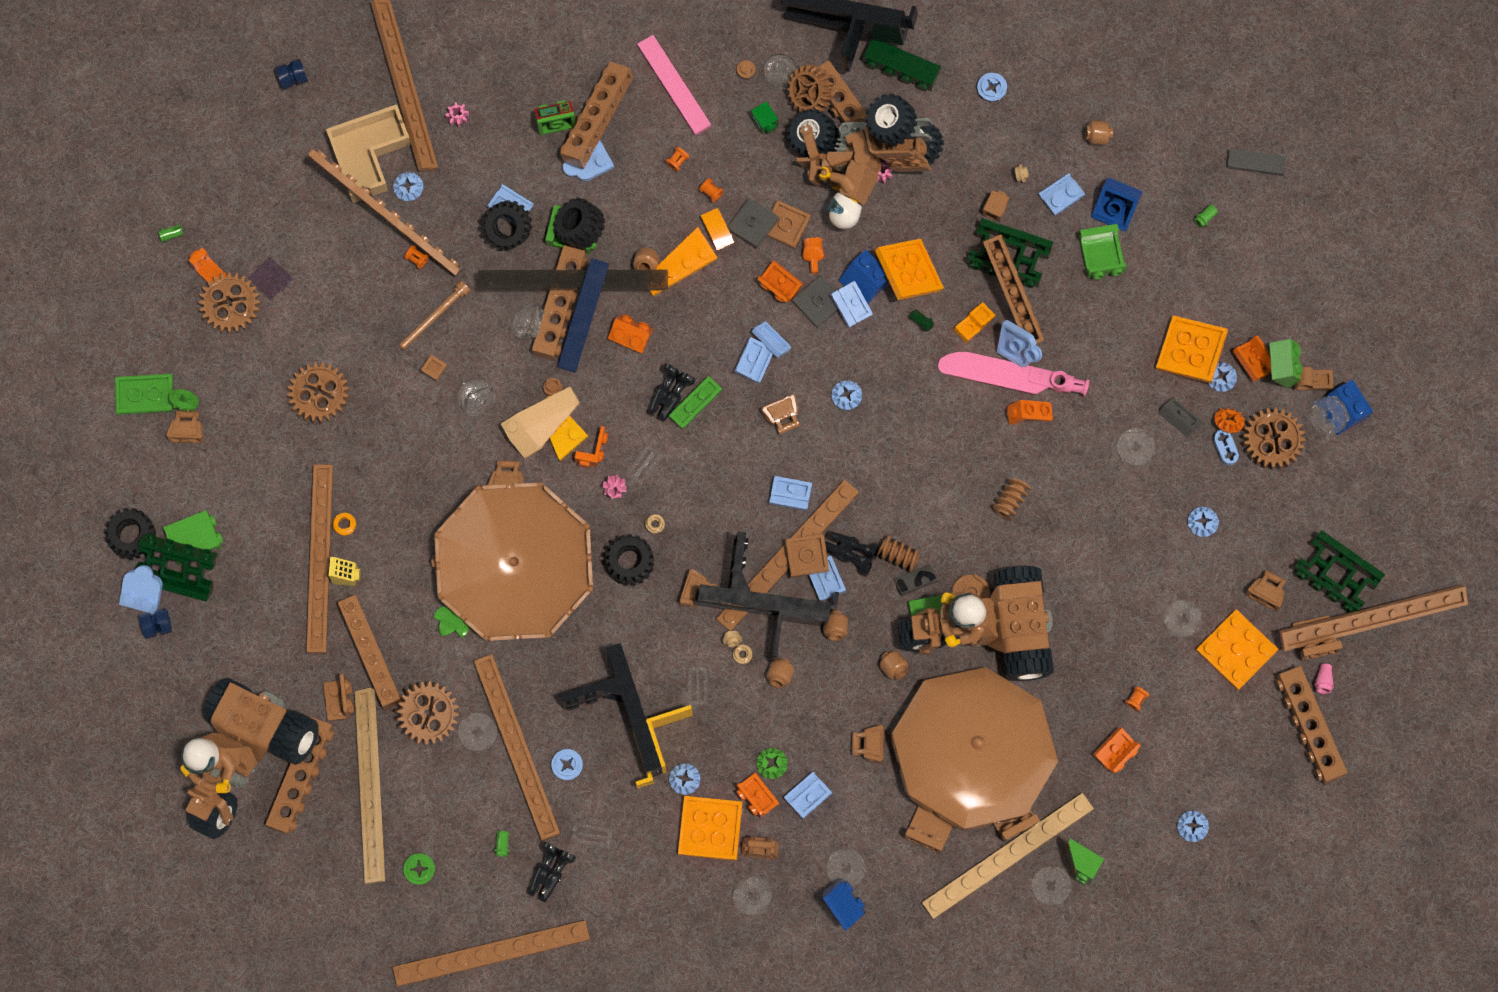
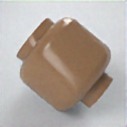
[1085,120,1113,145]
[633,247,659,275]
[823,611,848,641]
[880,651,909,680]
[767,658,794,688]

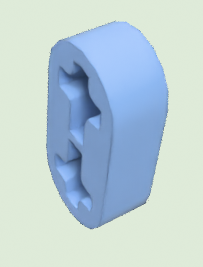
[1214,430,1239,466]

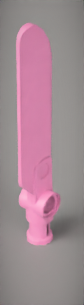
[938,352,1090,396]

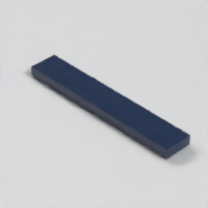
[558,258,610,372]

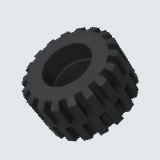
[553,198,605,250]
[482,200,532,250]
[105,508,156,560]
[605,534,654,586]

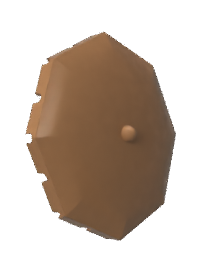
[435,483,593,641]
[892,667,1058,831]

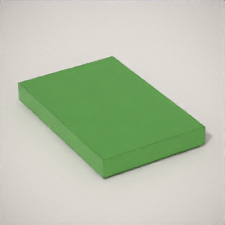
[115,374,174,415]

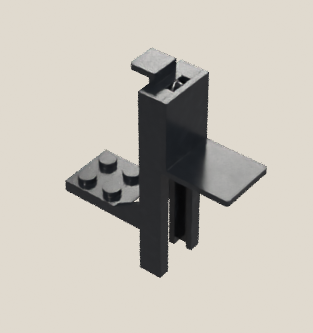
[779,0,918,72]
[694,531,839,662]

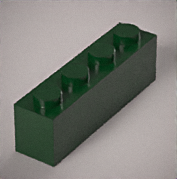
[863,40,941,91]

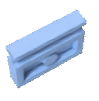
[1039,173,1085,217]
[487,184,534,226]
[830,281,873,328]
[734,337,773,384]
[769,476,812,511]
[809,556,846,601]
[784,772,832,819]

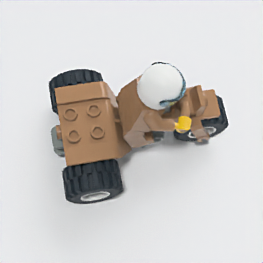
[787,94,944,229]
[898,566,1054,681]
[181,678,319,839]

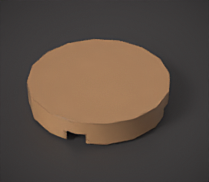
[952,574,990,603]

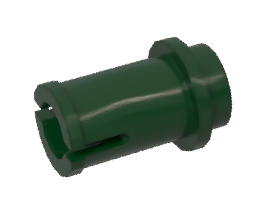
[909,309,934,332]

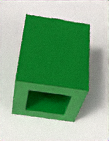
[751,101,779,134]

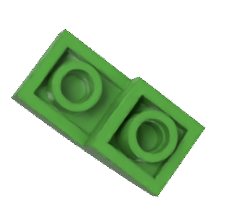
[909,595,952,617]

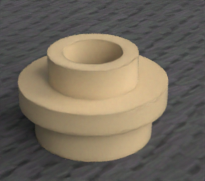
[1015,164,1029,183]
[646,514,665,534]
[723,631,742,647]
[733,645,752,664]

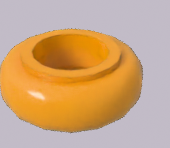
[333,512,356,536]

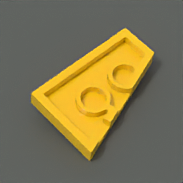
[547,396,588,461]

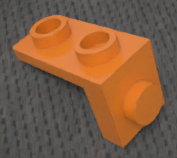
[189,248,227,283]
[1007,400,1053,425]
[575,426,608,468]

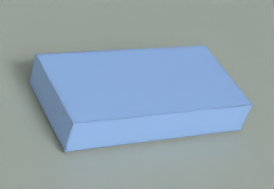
[752,321,791,358]

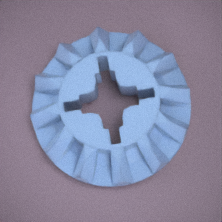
[977,73,1007,102]
[393,171,423,201]
[1208,361,1237,392]
[832,380,862,410]
[1188,506,1219,537]
[551,749,583,780]
[669,763,700,795]
[1177,810,1209,842]

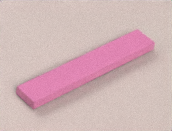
[637,35,711,136]

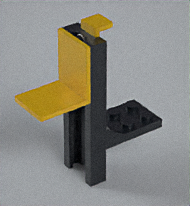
[560,643,693,789]

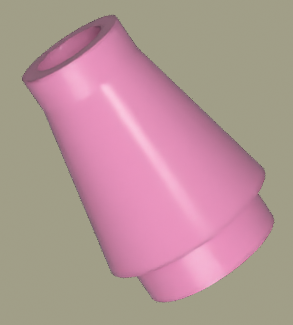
[1314,664,1334,694]

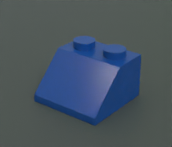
[1091,177,1143,232]
[839,249,890,304]
[1317,379,1373,435]
[822,878,865,931]

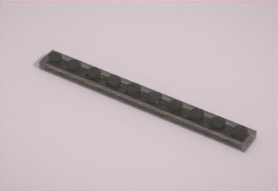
[478,270,668,291]

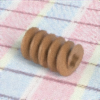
[993,478,1032,521]
[877,535,920,573]

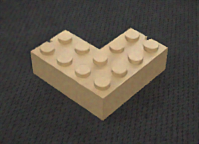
[326,104,411,203]

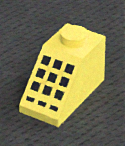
[329,557,360,586]

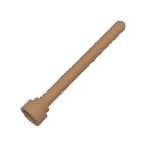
[400,280,471,349]

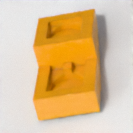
[700,208,734,250]
[954,302,996,343]

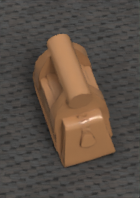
[761,394,800,435]
[166,410,205,444]
[488,460,524,485]
[679,569,717,607]
[1246,570,1287,612]
[852,725,884,764]
[741,836,780,859]

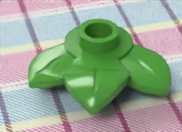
[434,606,470,638]

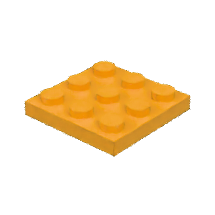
[875,239,944,300]
[1156,315,1228,384]
[1196,609,1279,690]
[678,796,743,861]

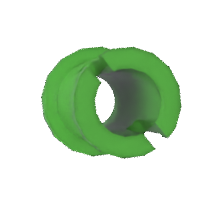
[1194,204,1218,228]
[158,224,183,242]
[494,831,510,857]

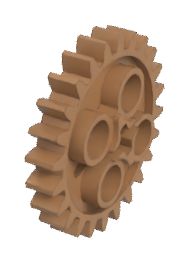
[198,272,261,334]
[287,362,350,423]
[1243,408,1306,470]
[395,681,459,745]

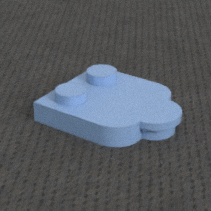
[563,140,614,181]
[997,320,1042,367]
[119,565,163,614]

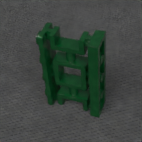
[967,218,1053,288]
[1293,530,1385,613]
[136,534,218,602]

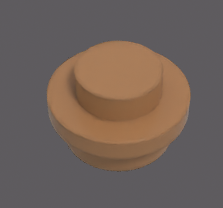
[737,60,755,79]
[543,378,562,396]

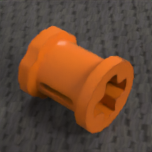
[665,147,689,172]
[699,178,724,203]
[404,245,429,269]
[1125,686,1150,712]

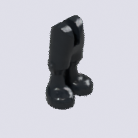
[647,363,696,422]
[825,531,881,577]
[527,841,576,902]

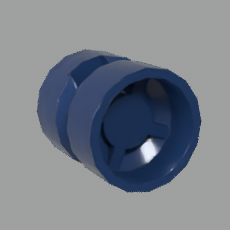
[275,59,308,90]
[139,608,172,639]

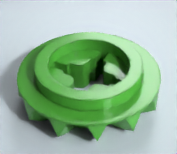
[168,389,199,412]
[757,748,788,779]
[403,853,435,885]

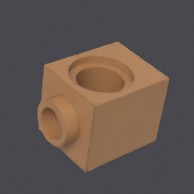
[982,190,1010,223]

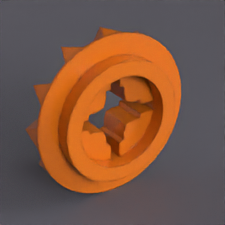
[1214,407,1245,433]

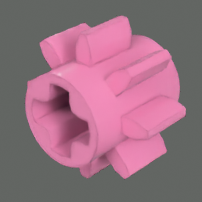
[446,102,469,127]
[876,162,893,184]
[603,475,627,499]

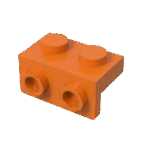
[757,260,804,302]
[608,314,654,353]
[1233,335,1272,382]
[1093,727,1141,773]
[736,773,779,818]

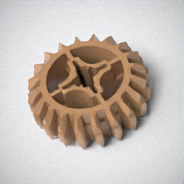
[786,64,834,113]

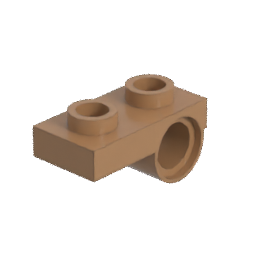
[1294,367,1333,390]

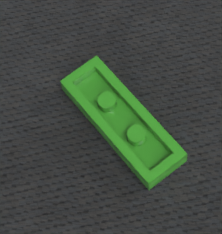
[669,376,722,430]

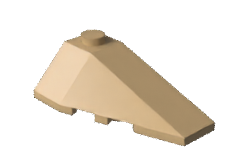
[501,387,580,458]

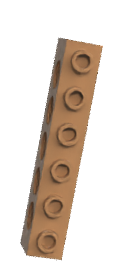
[810,60,883,160]
[560,61,634,169]
[983,234,1045,344]
[532,245,588,361]
[338,594,402,711]
[1276,666,1347,785]
[265,717,335,836]

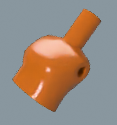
[803,237,825,274]

